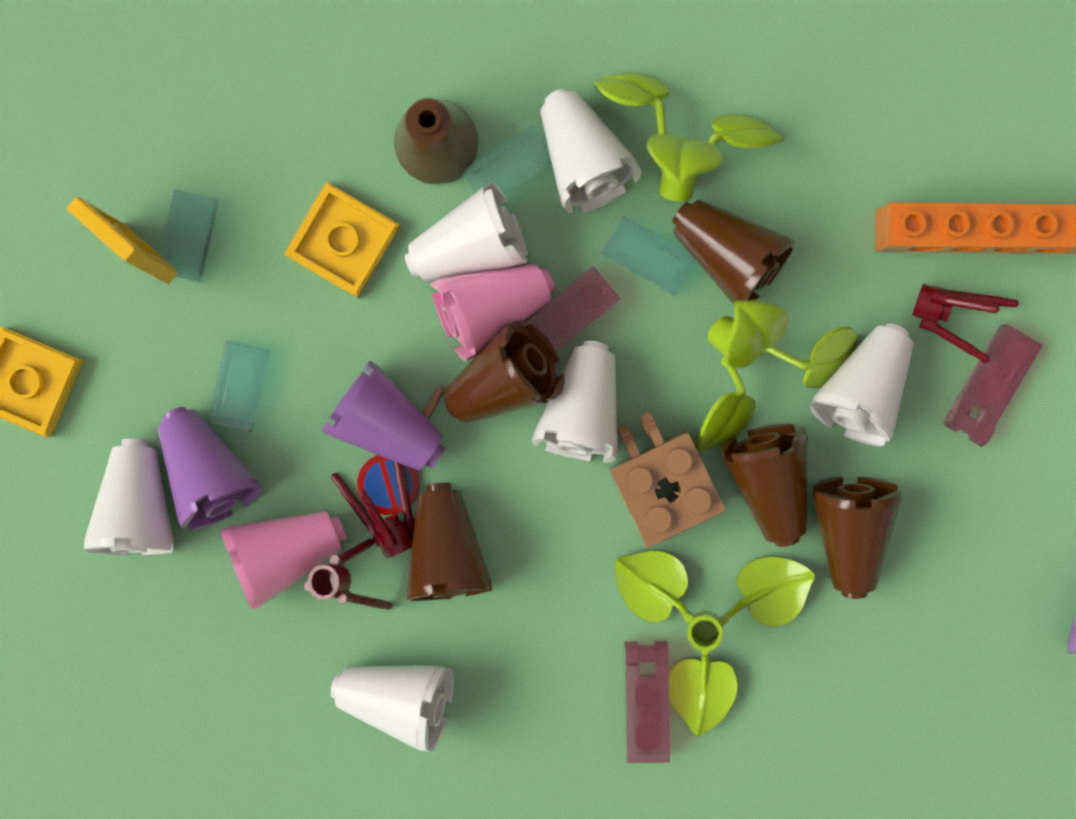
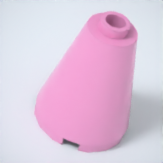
[431,263,555,361]
[221,511,347,610]

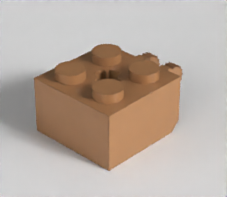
[608,412,726,548]

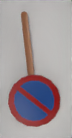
[357,386,444,515]

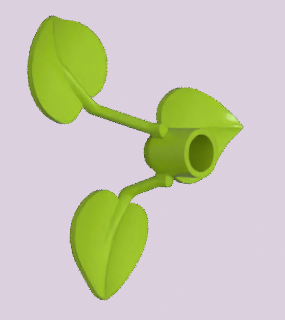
[594,72,785,202]
[695,301,858,451]
[615,550,815,736]

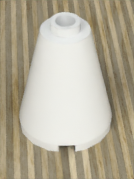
[540,89,642,213]
[405,182,528,282]
[810,323,914,447]
[532,341,618,463]
[84,439,174,556]
[331,665,454,752]

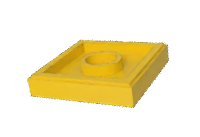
[284,181,401,298]
[66,197,178,285]
[0,327,84,437]

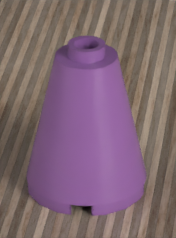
[321,360,445,471]
[158,407,262,530]

